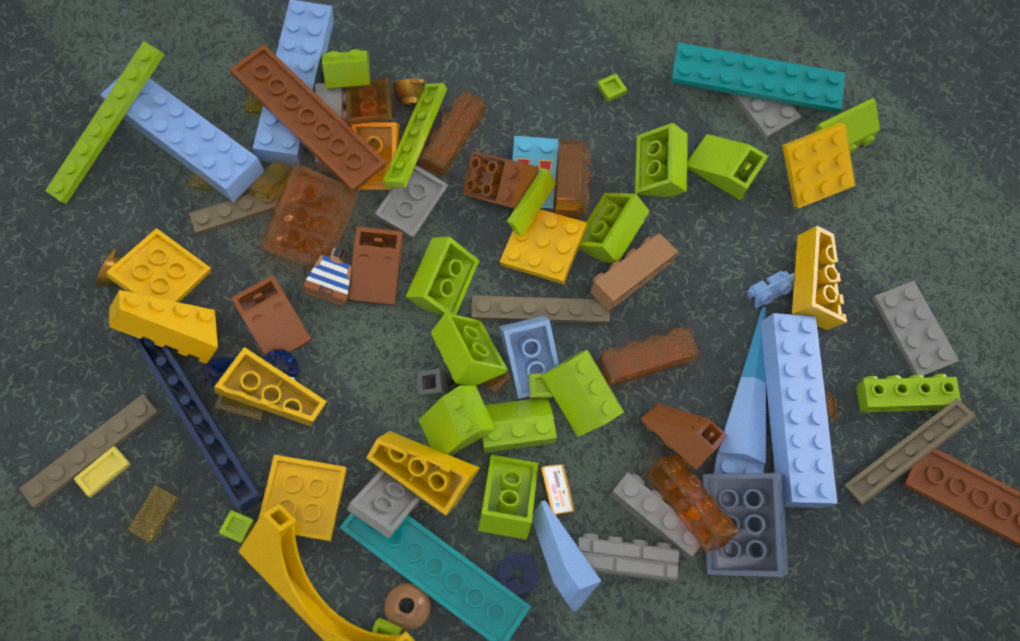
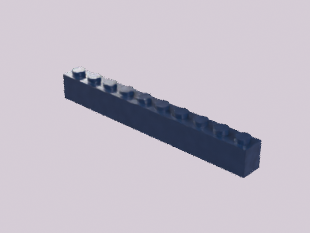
[130,335,264,513]

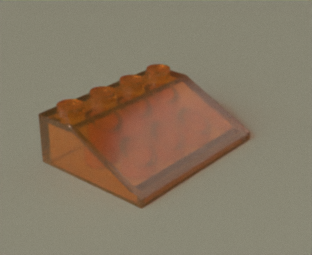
[258,163,360,270]

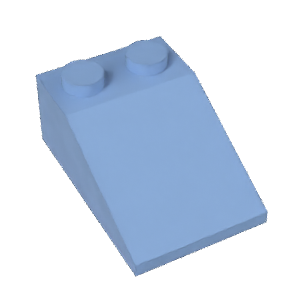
[499,316,559,399]

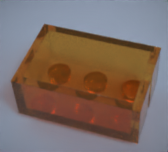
[554,139,591,221]

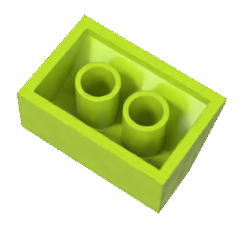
[814,98,880,154]
[635,123,688,197]
[578,193,650,263]
[406,237,480,316]
[431,312,508,386]
[541,350,624,437]
[482,398,557,453]

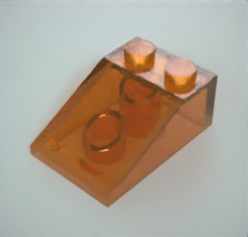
[346,77,394,125]

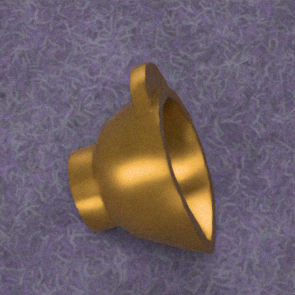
[392,79,426,106]
[95,248,120,287]

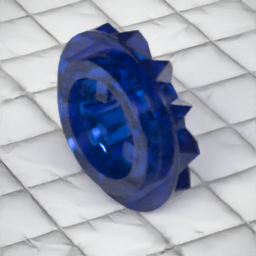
[263,349,299,380]
[203,357,235,386]
[498,553,538,595]

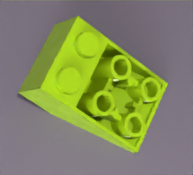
[687,134,769,200]

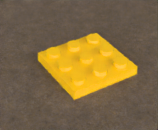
[782,123,855,209]
[500,209,587,285]
[106,228,211,302]
[259,455,347,542]

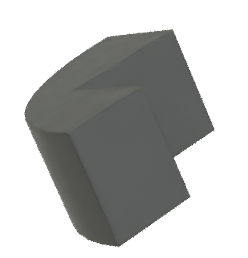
[417,368,479,400]

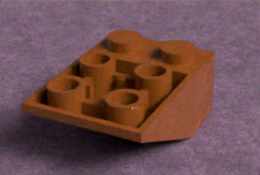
[463,151,539,208]
[349,227,405,306]
[231,275,311,364]
[641,403,727,470]

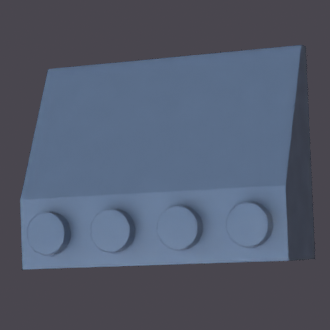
[703,473,788,577]

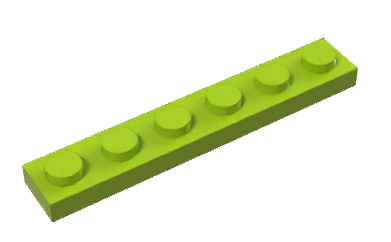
[383,83,447,188]

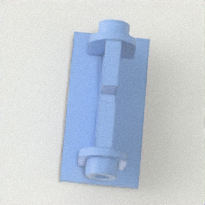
[747,271,795,308]

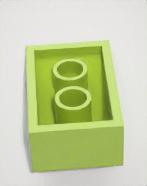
[322,49,370,89]
[419,385,495,456]
[478,454,538,540]

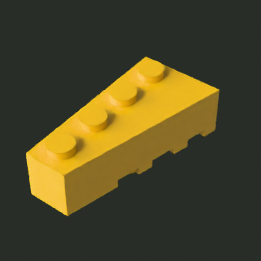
[792,226,847,330]
[109,290,218,364]
[215,347,327,427]
[366,431,480,515]

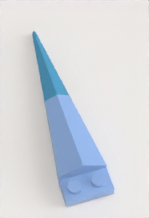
[712,306,766,474]

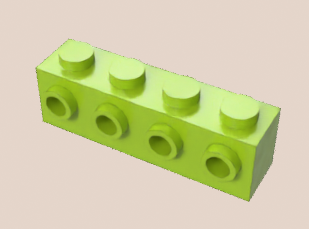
[856,374,961,413]

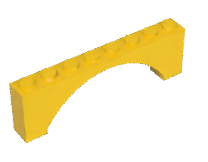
[238,503,415,641]

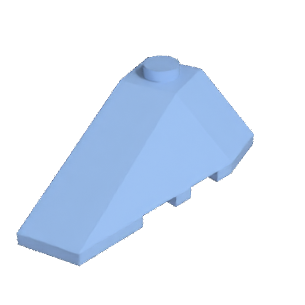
[532,500,601,611]

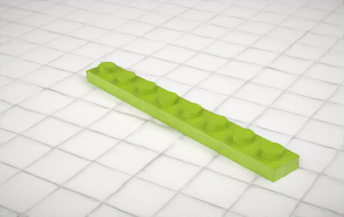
[45,41,165,204]

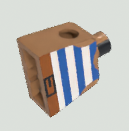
[301,248,352,306]

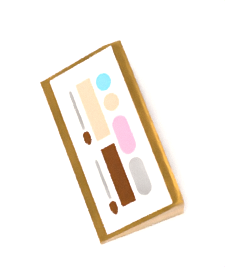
[540,464,575,516]

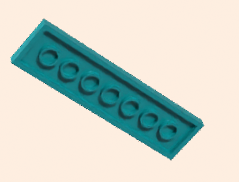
[671,42,845,114]
[339,513,532,641]

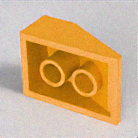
[352,122,400,190]

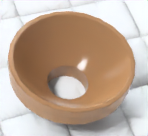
[385,583,431,631]

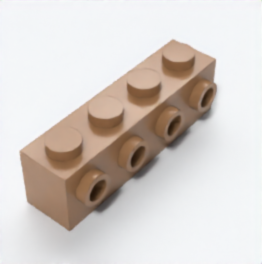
[590,233,678,312]

